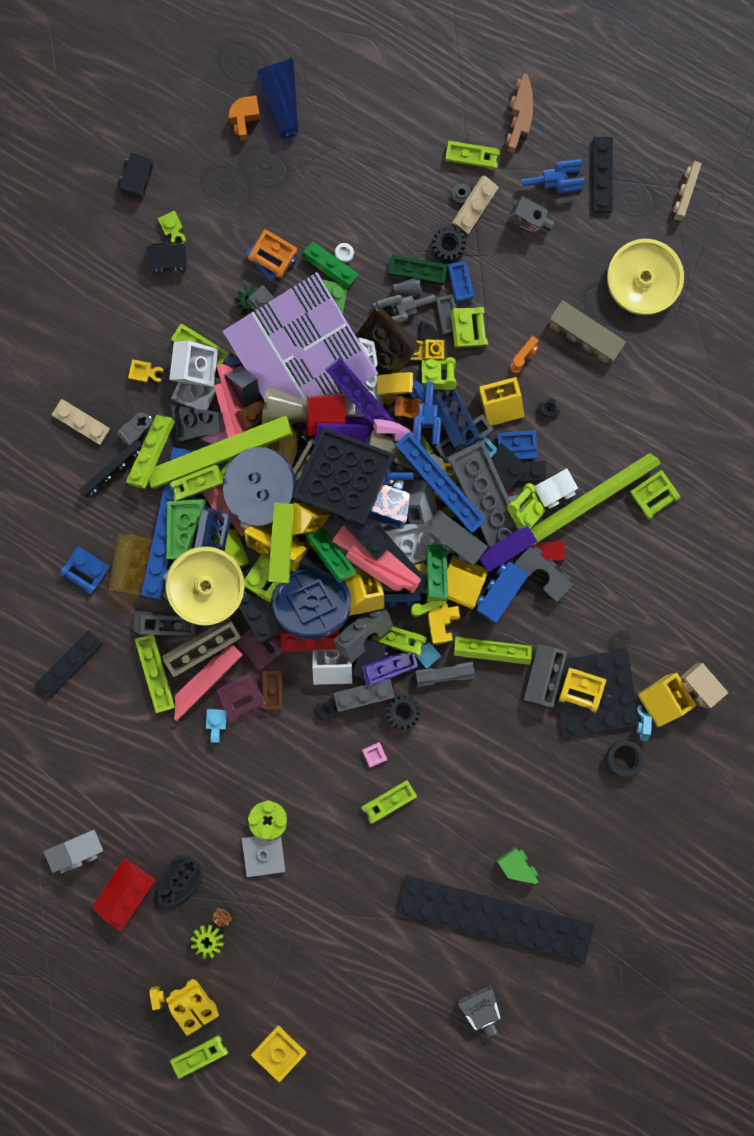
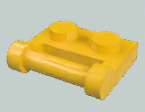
[558,668,606,713]

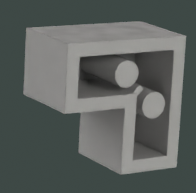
[44,830,103,873]

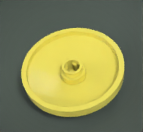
[607,239,684,315]
[165,547,244,625]

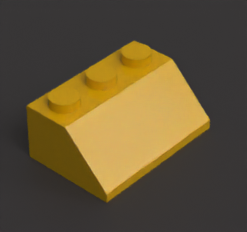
[244,524,307,572]

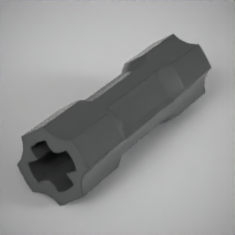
[415,662,475,687]

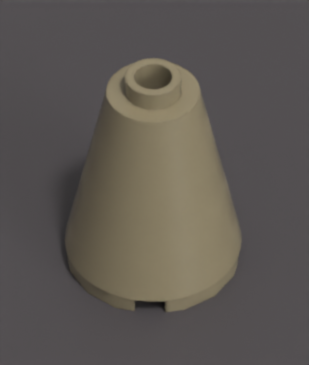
[262,386,307,424]

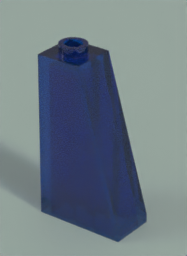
[257,58,299,139]

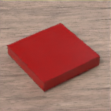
[306,393,346,436]

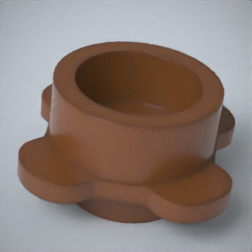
[212,908,232,927]

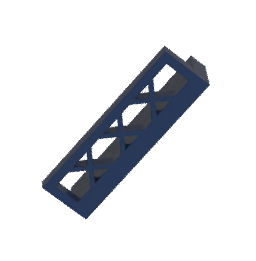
[425,379,482,450]
[195,508,232,552]

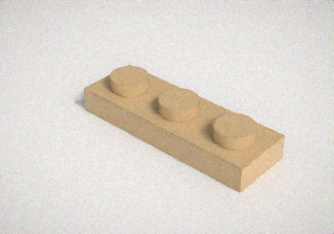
[673,161,702,221]
[452,176,499,234]
[52,399,111,445]

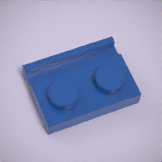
[497,430,538,460]

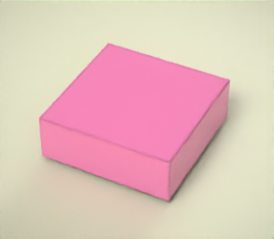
[362,742,387,767]

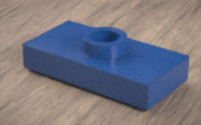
[447,261,475,302]

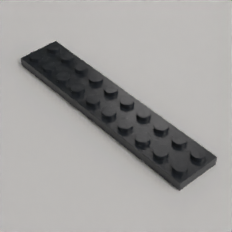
[397,874,595,962]

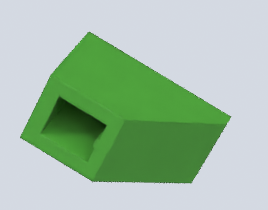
[497,847,539,884]

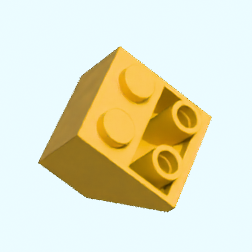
[478,377,525,426]
[293,503,330,536]
[447,555,488,609]
[344,568,384,616]
[638,673,697,727]

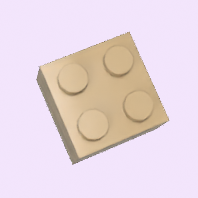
[680,663,728,708]

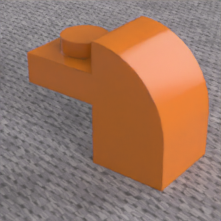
[229,95,260,141]
[393,396,425,421]

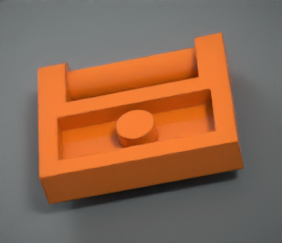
[248,229,298,279]
[510,336,539,374]

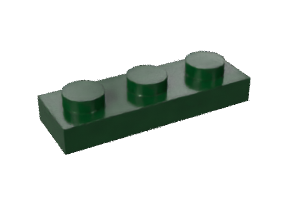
[388,255,448,285]

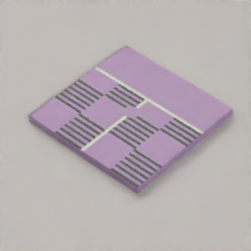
[223,273,378,426]

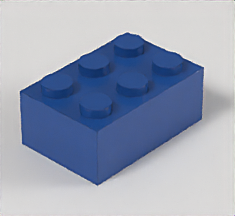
[475,561,529,624]

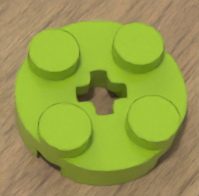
[248,801,287,840]

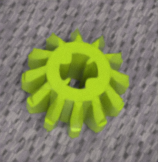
[191,925,224,959]

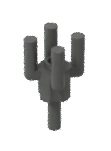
[372,295,436,323]

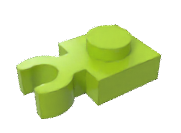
[158,211,186,242]

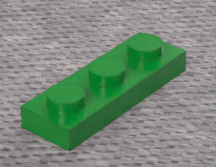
[301,241,359,289]
[306,528,356,583]
[426,545,448,602]

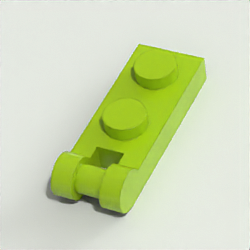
[445,141,500,170]
[169,465,223,501]
[371,627,427,657]
[361,780,417,824]
[170,1035,228,1079]

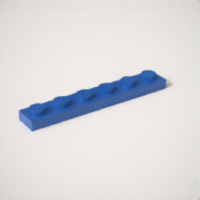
[394,432,486,533]

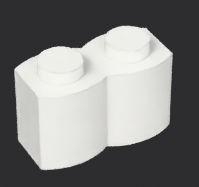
[535,469,578,509]

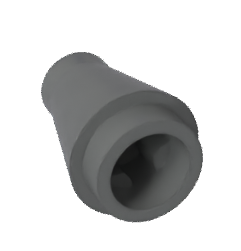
[394,278,422,297]

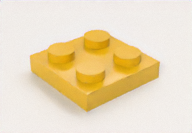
[251,1025,306,1082]

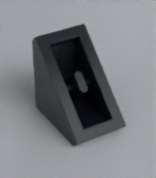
[224,365,260,408]

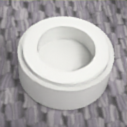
[335,243,354,263]

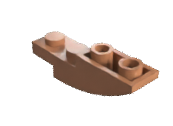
[505,73,533,154]

